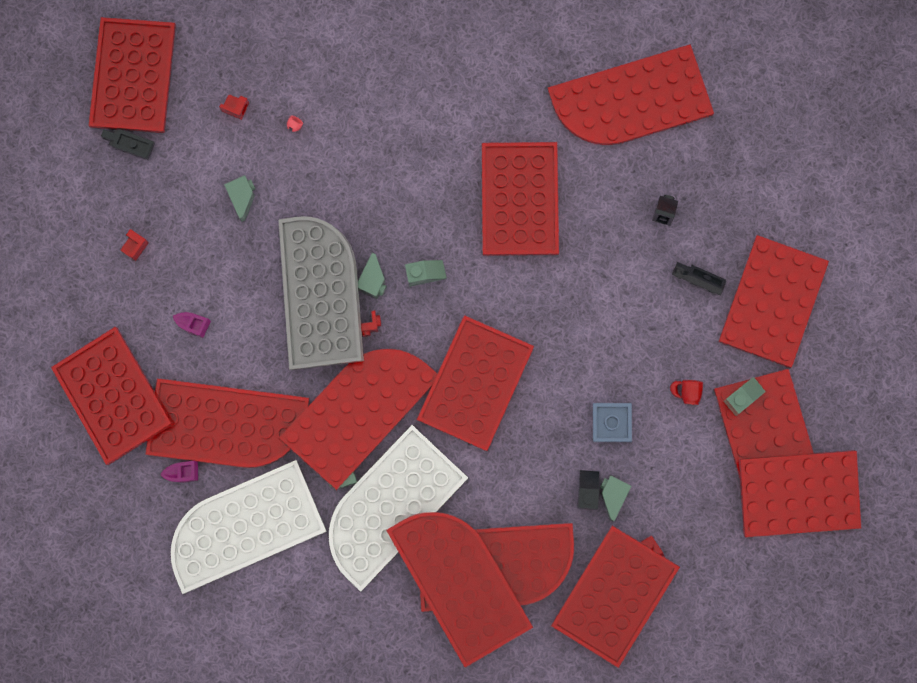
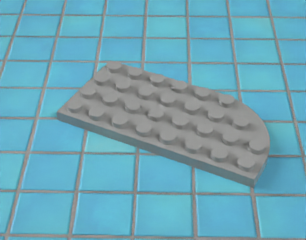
[278,216,364,370]

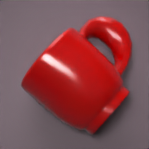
[670,380,703,405]

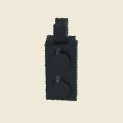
[101,129,155,160]
[672,262,726,296]

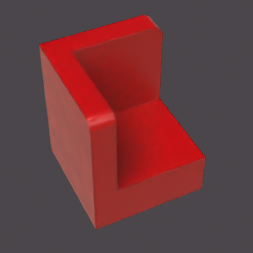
[219,95,249,120]
[121,229,149,261]

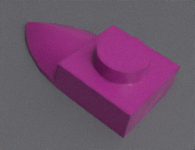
[173,312,211,338]
[161,461,198,483]

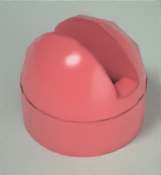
[287,115,303,132]

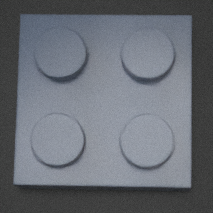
[592,403,632,442]

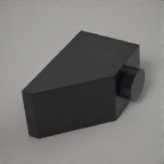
[652,195,678,226]
[577,470,599,510]

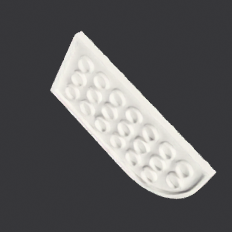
[329,425,468,591]
[171,460,327,594]

